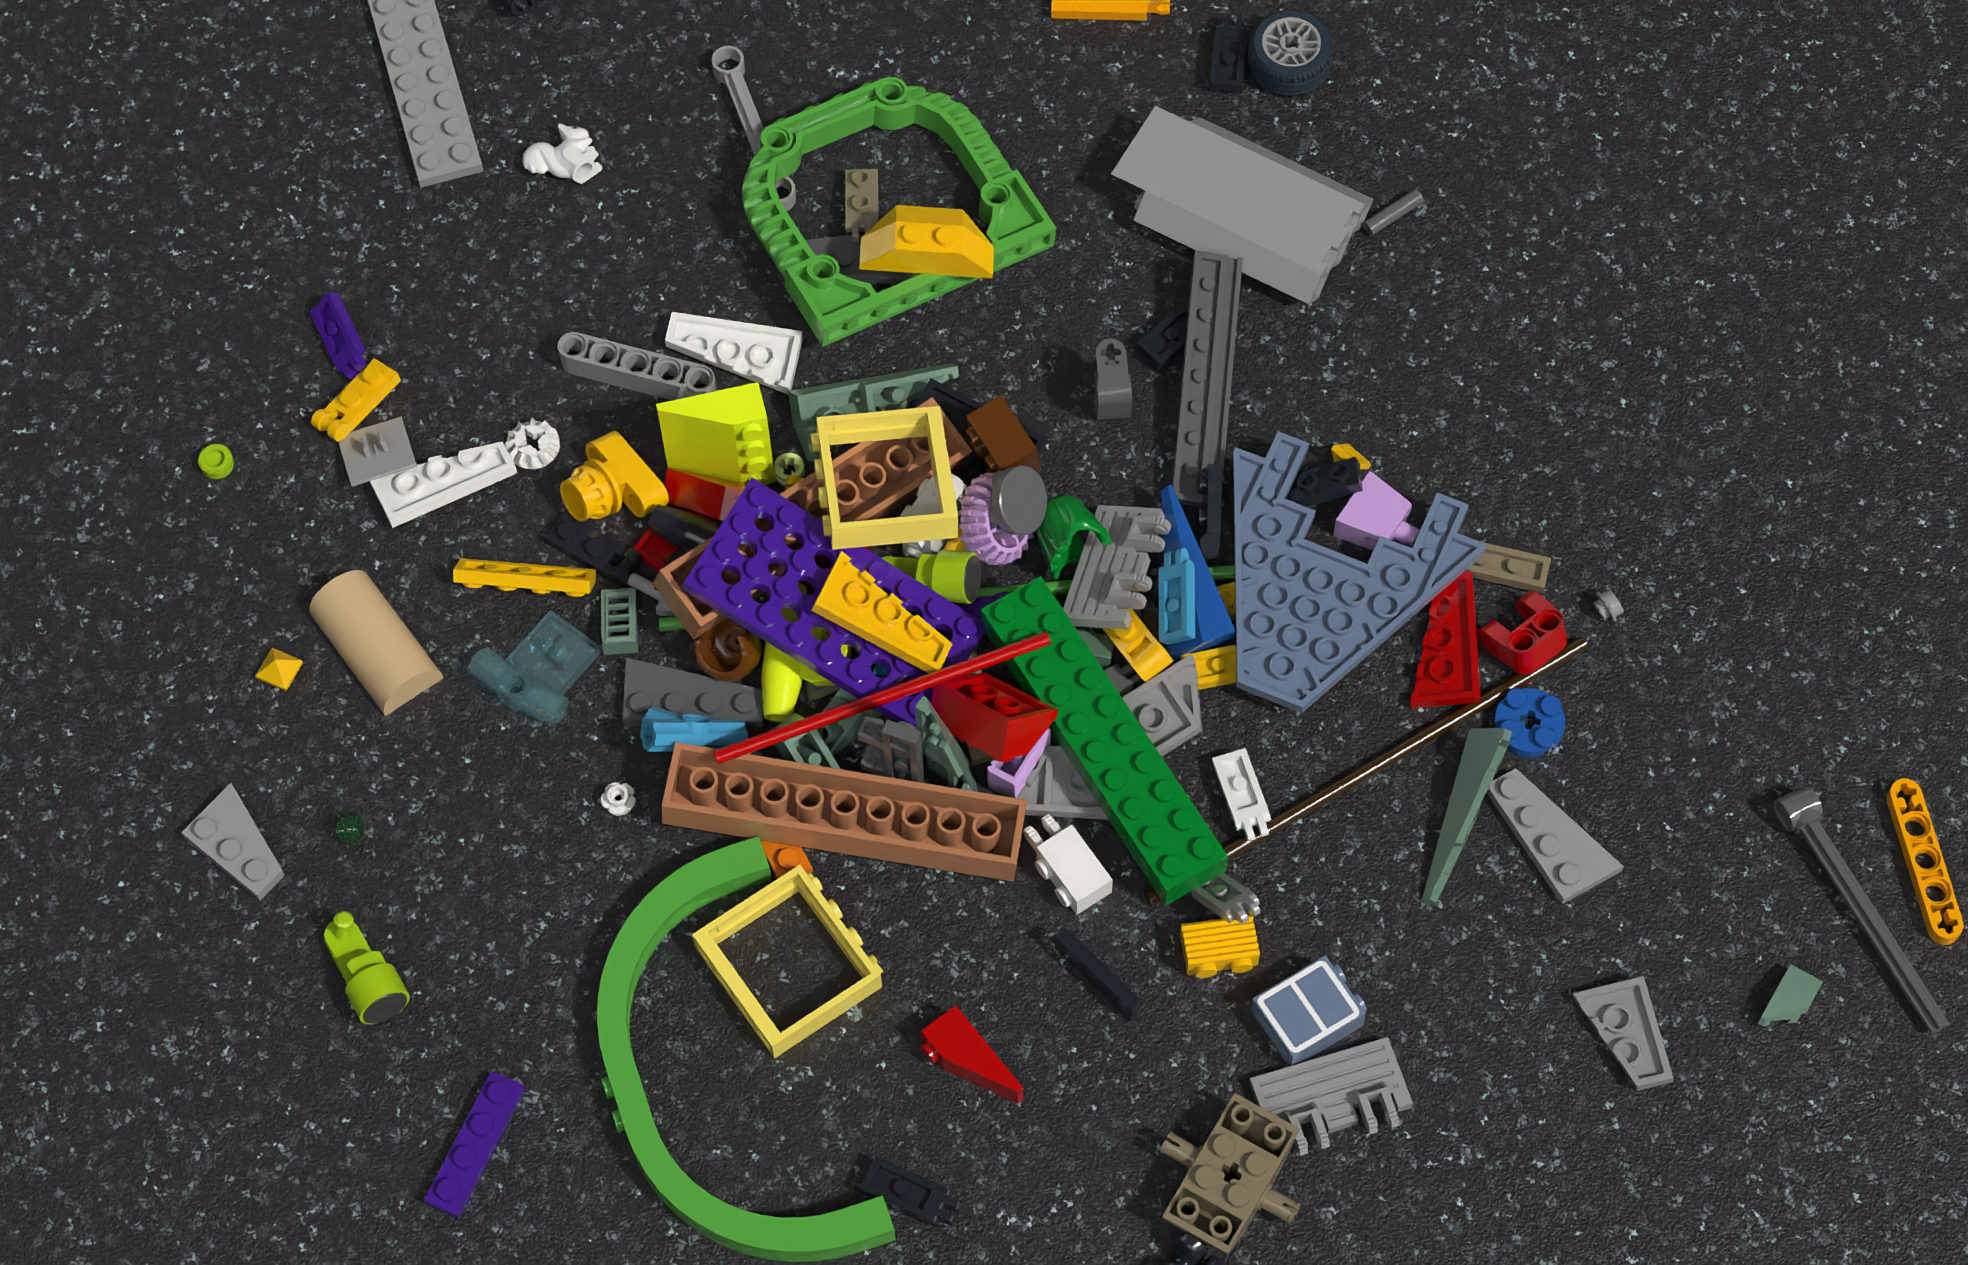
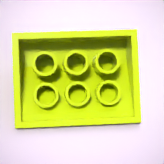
[656,382,775,486]

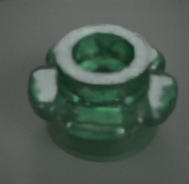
[336,812,364,846]

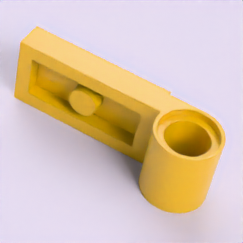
[1103,609,1174,682]

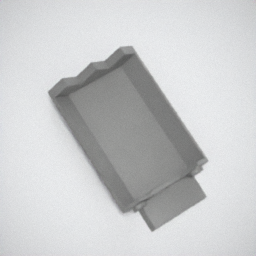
[1111,105,1373,304]

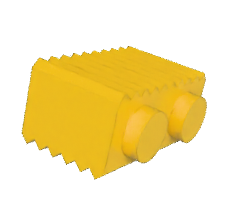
[1180,915,1260,978]

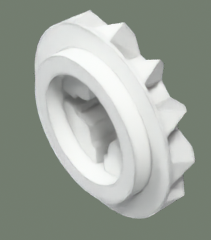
[505,418,560,469]

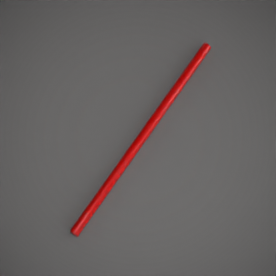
[713,631,1051,764]

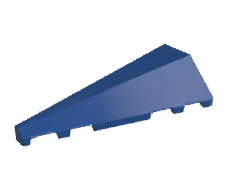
[1160,485,1236,665]

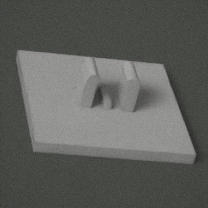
[339,416,417,486]

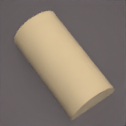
[309,570,443,716]

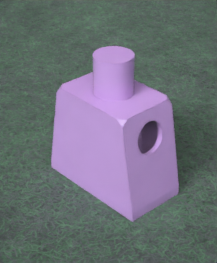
[1333,471,1420,551]

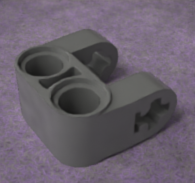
[1094,338,1132,420]

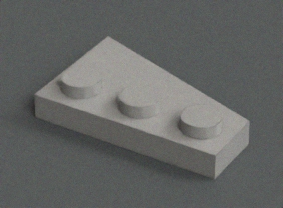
[181,783,285,900]
[1573,976,1673,1091]

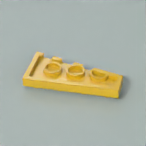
[811,551,952,673]

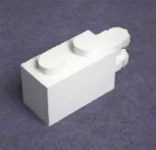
[1023,814,1113,915]

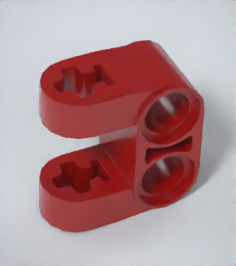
[1477,590,1567,674]

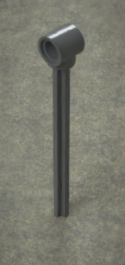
[1773,785,1950,1034]

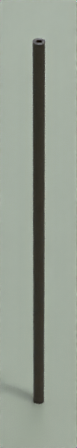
[1144,636,1589,906]

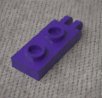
[310,292,366,379]

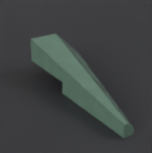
[788,363,959,462]
[915,696,978,792]
[1422,728,1513,907]

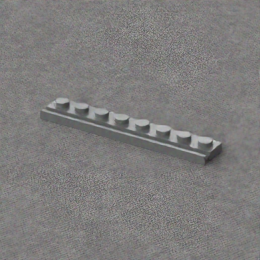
[1171,251,1243,507]

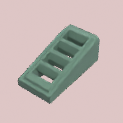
[601,588,639,655]

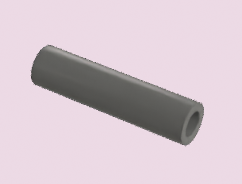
[1362,189,1424,236]

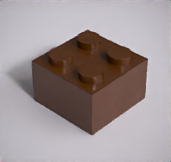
[965,395,1042,474]

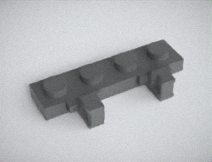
[858,716,924,783]

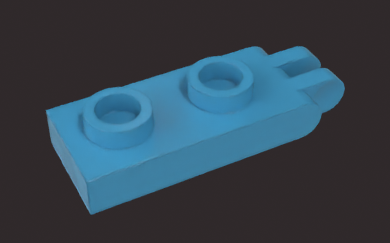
[1159,548,1195,645]

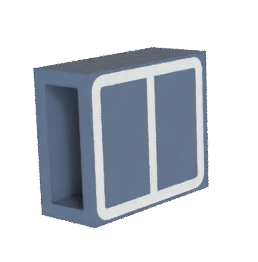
[1251,955,1367,1066]

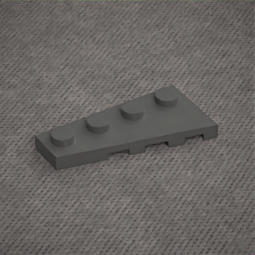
[622,658,764,727]

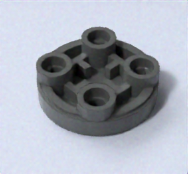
[988,466,1047,535]

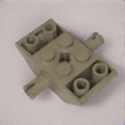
[1160,1093,1301,1256]

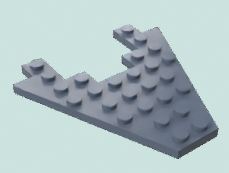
[1233,431,1487,713]

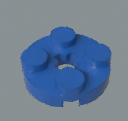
[1494,688,1565,758]

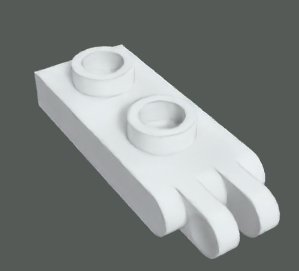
[1212,748,1271,841]

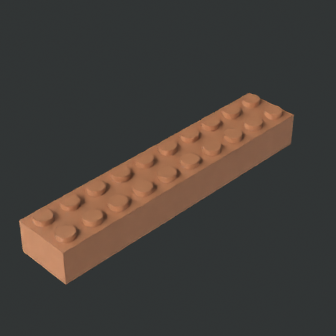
[653,397,972,640]
[662,742,1027,882]

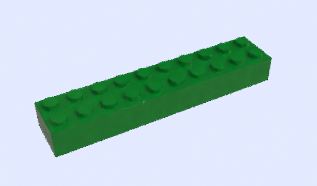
[981,576,1228,906]

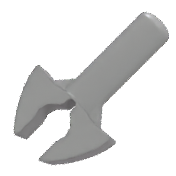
[628,573,676,617]

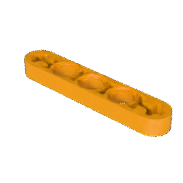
[1887,778,1964,945]

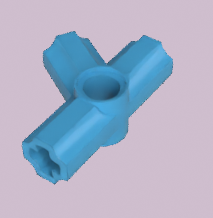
[640,707,748,752]

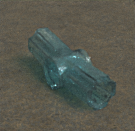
[467,647,569,727]

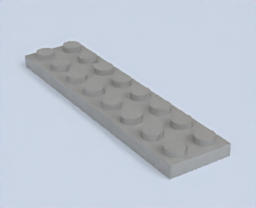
[368,0,484,188]

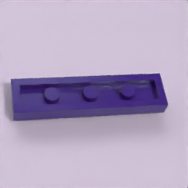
[424,1071,526,1219]

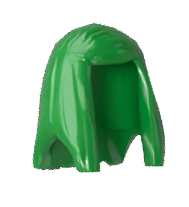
[1036,495,1112,580]

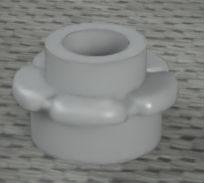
[1593,589,1624,621]

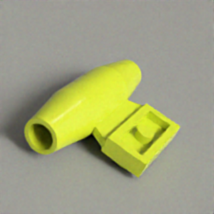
[761,583,852,722]

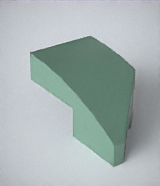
[1758,964,1823,1026]

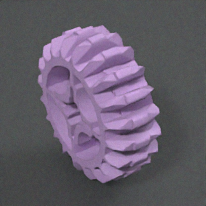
[958,472,1034,565]

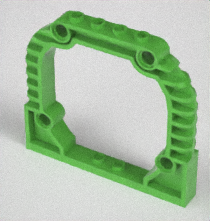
[742,77,1056,347]

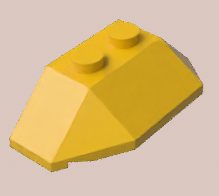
[859,205,994,278]

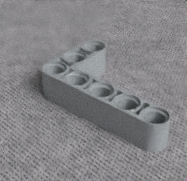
[557,332,717,401]

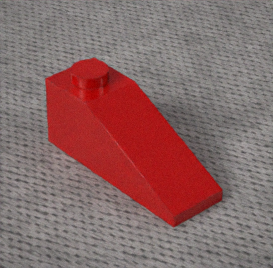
[664,467,747,521]
[920,1006,1023,1104]

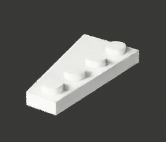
[665,312,803,395]
[369,442,517,528]

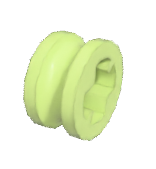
[774,453,805,487]

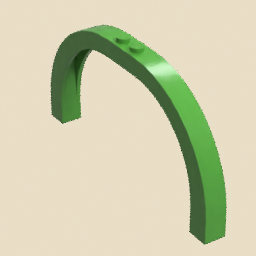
[597,836,896,1262]

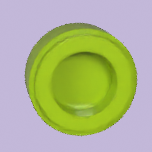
[198,444,234,479]

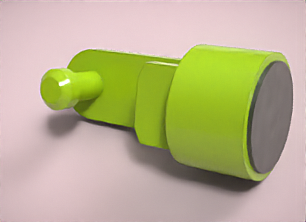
[882,550,981,604]
[324,911,410,1024]

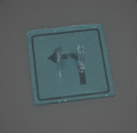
[506,610,603,700]

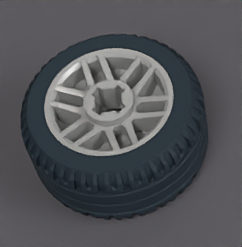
[1247,10,1334,97]

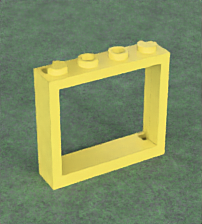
[810,406,958,550]
[692,865,883,1058]

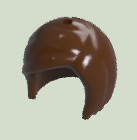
[694,618,762,682]

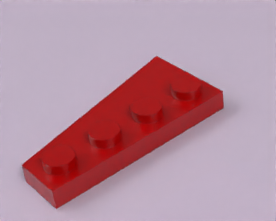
[1410,572,1481,709]

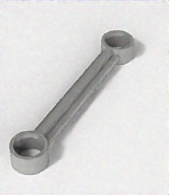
[712,46,796,211]

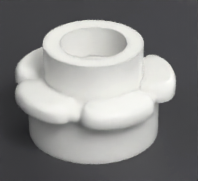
[601,782,636,816]

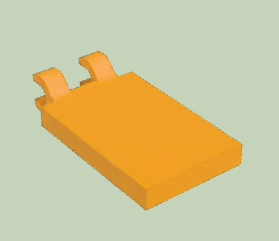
[1051,0,1170,21]

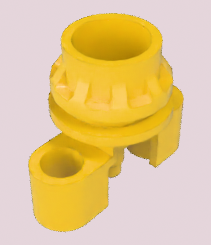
[560,431,669,522]

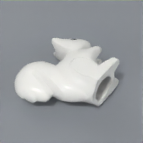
[522,124,602,184]

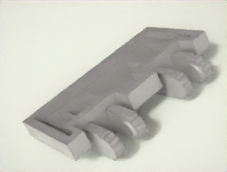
[1063,505,1171,630]
[1249,1037,1413,1156]

